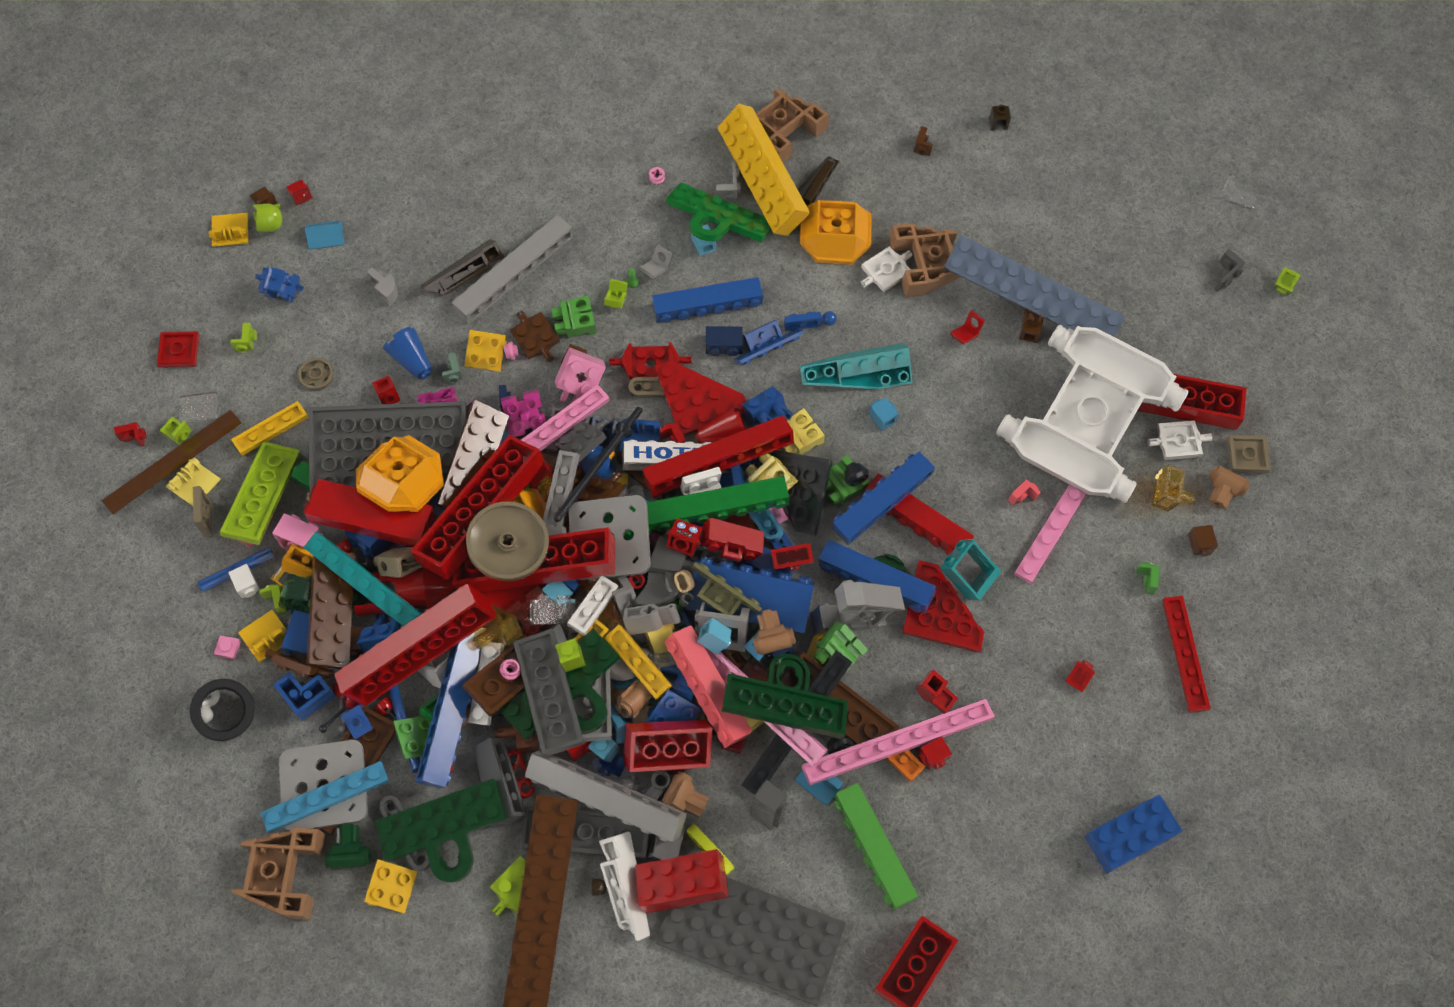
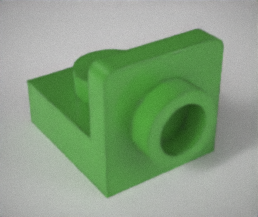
[1136,562,1160,594]

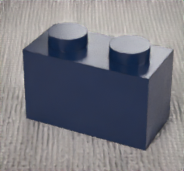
[706,326,743,356]

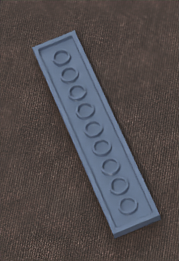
[944,235,1126,337]

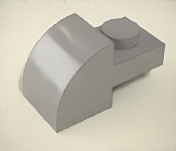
[367,268,398,306]

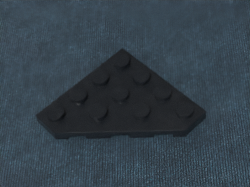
[756,450,833,536]

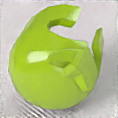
[252,203,283,233]

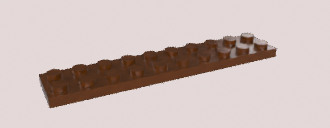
[503,795,578,1007]

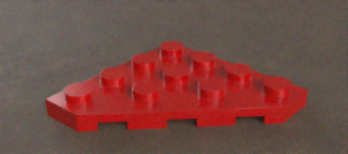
[654,361,746,436]
[902,560,985,653]

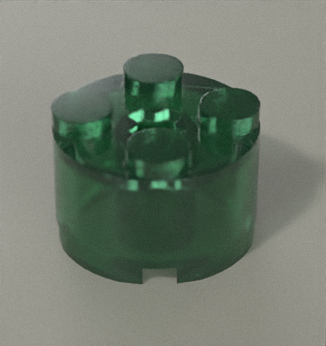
[278,574,312,614]

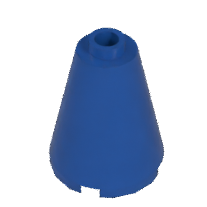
[383,327,432,380]

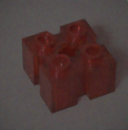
[503,585,562,637]

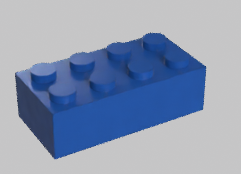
[1085,794,1183,874]

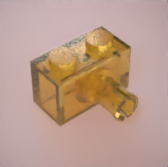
[1151,464,1195,512]
[473,606,523,649]

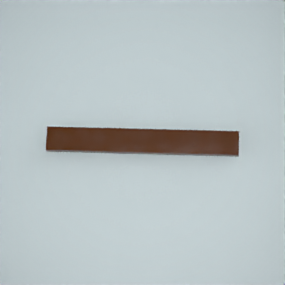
[101,410,241,514]

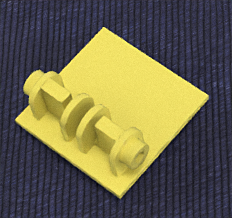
[166,458,221,506]

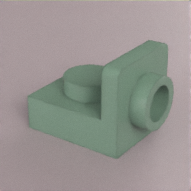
[441,352,463,384]

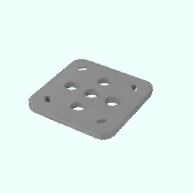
[569,495,651,581]
[279,740,368,831]

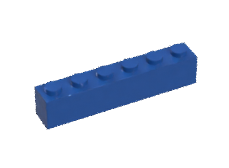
[652,277,763,323]
[832,451,935,545]
[818,540,936,613]

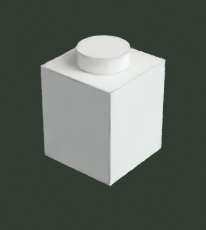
[228,564,260,598]

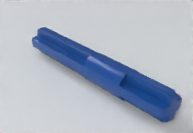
[198,548,274,591]

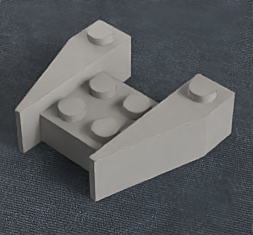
[812,580,905,634]

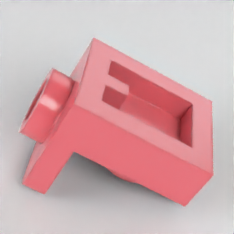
[1008,479,1041,506]

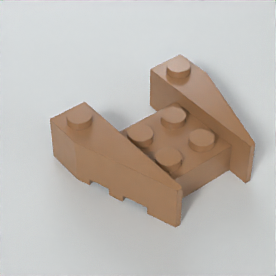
[756,88,829,163]
[889,223,961,297]
[231,828,325,920]

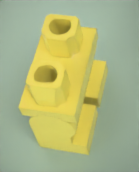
[783,408,825,455]
[746,453,798,490]

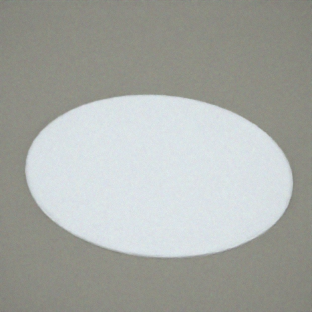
[610,659,636,681]

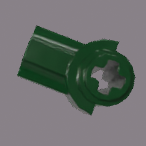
[325,823,371,870]

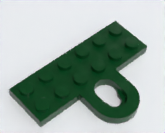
[499,628,620,741]
[721,654,848,739]
[375,778,507,883]

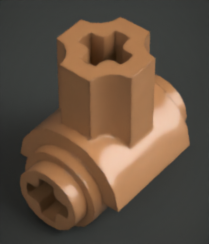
[1208,465,1250,510]
[752,609,796,655]
[611,680,653,719]
[661,772,709,818]

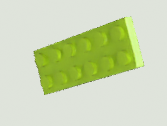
[220,441,301,545]

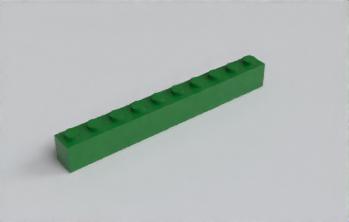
[603,476,789,539]

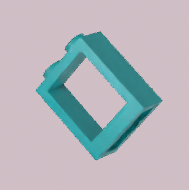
[940,540,1001,601]

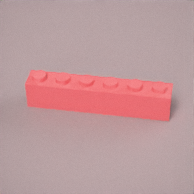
[664,625,753,748]

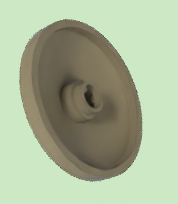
[466,502,549,581]

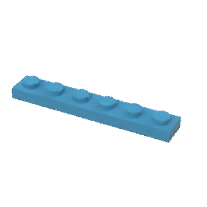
[260,761,389,833]

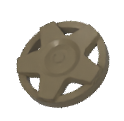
[298,358,334,390]

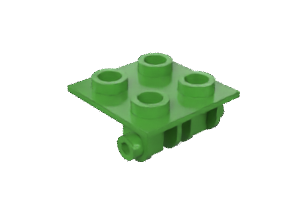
[393,716,431,760]

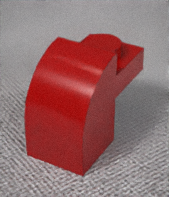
[916,669,958,714]

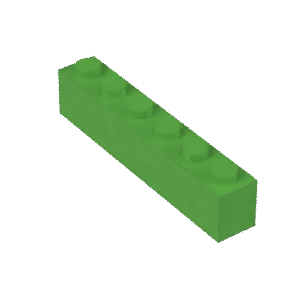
[833,783,918,911]

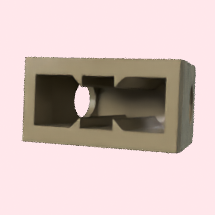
[374,547,423,577]

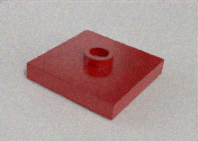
[157,331,200,368]

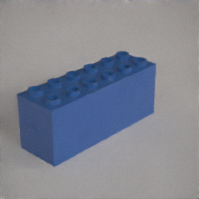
[686,556,814,633]

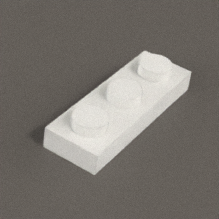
[567,576,618,636]

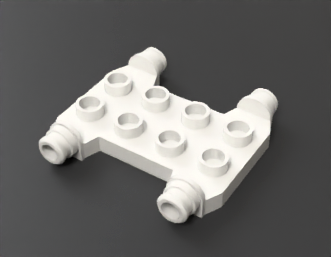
[996,325,1188,503]

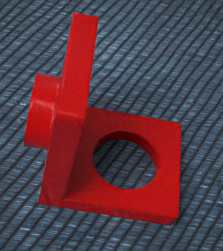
[286,179,313,206]
[950,310,985,345]

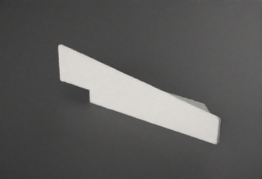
[599,832,650,941]

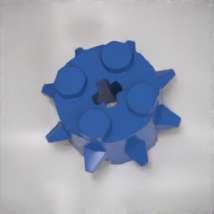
[255,267,304,302]

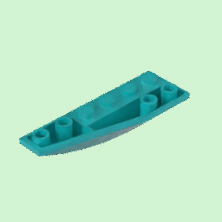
[800,343,913,389]

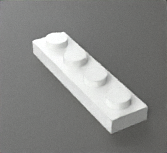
[468,641,505,726]

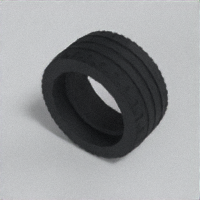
[190,679,255,741]

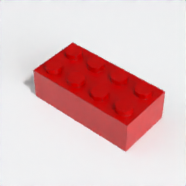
[624,720,712,772]
[635,849,728,914]
[873,915,959,1007]

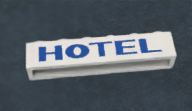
[622,440,731,473]

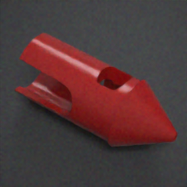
[354,567,456,617]

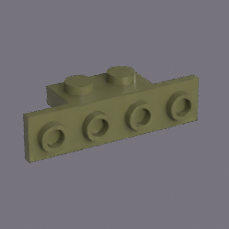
[691,562,762,615]

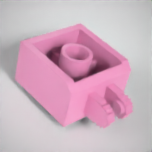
[555,347,606,403]
[272,513,324,550]

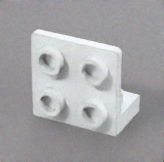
[680,467,722,495]

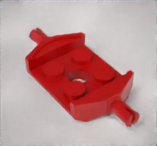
[609,342,692,380]

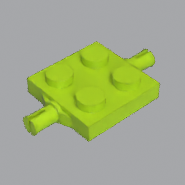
[490,856,526,917]

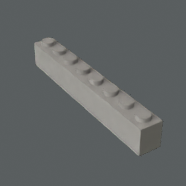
[452,215,573,324]
[525,750,687,842]

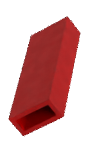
[304,479,435,547]

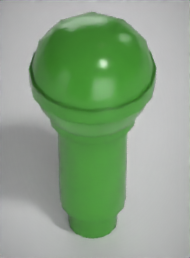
[626,268,639,288]

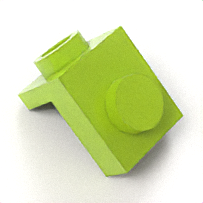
[1273,267,1301,295]
[604,279,628,309]
[230,323,257,353]
[159,417,192,445]
[259,584,289,614]

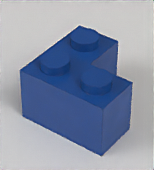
[345,531,392,558]
[273,672,336,721]

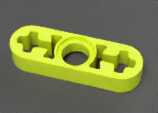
[685,823,734,876]

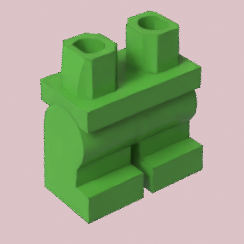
[551,295,597,338]
[826,455,870,506]
[813,621,868,672]

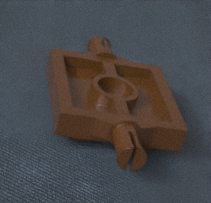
[510,311,560,362]
[574,471,624,518]
[265,649,332,679]

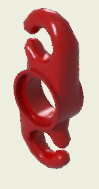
[508,750,535,798]

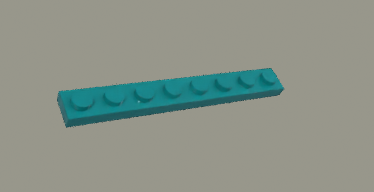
[303,531,422,627]

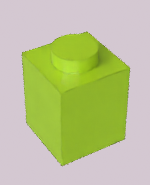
[555,638,586,672]

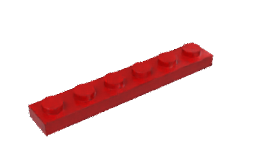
[1162,596,1211,713]

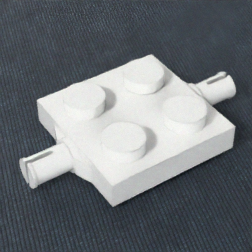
[861,246,913,293]
[1148,420,1212,460]

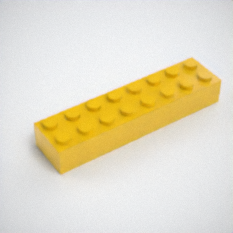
[717,104,810,236]

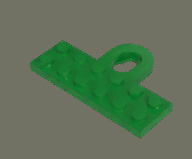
[665,183,772,243]

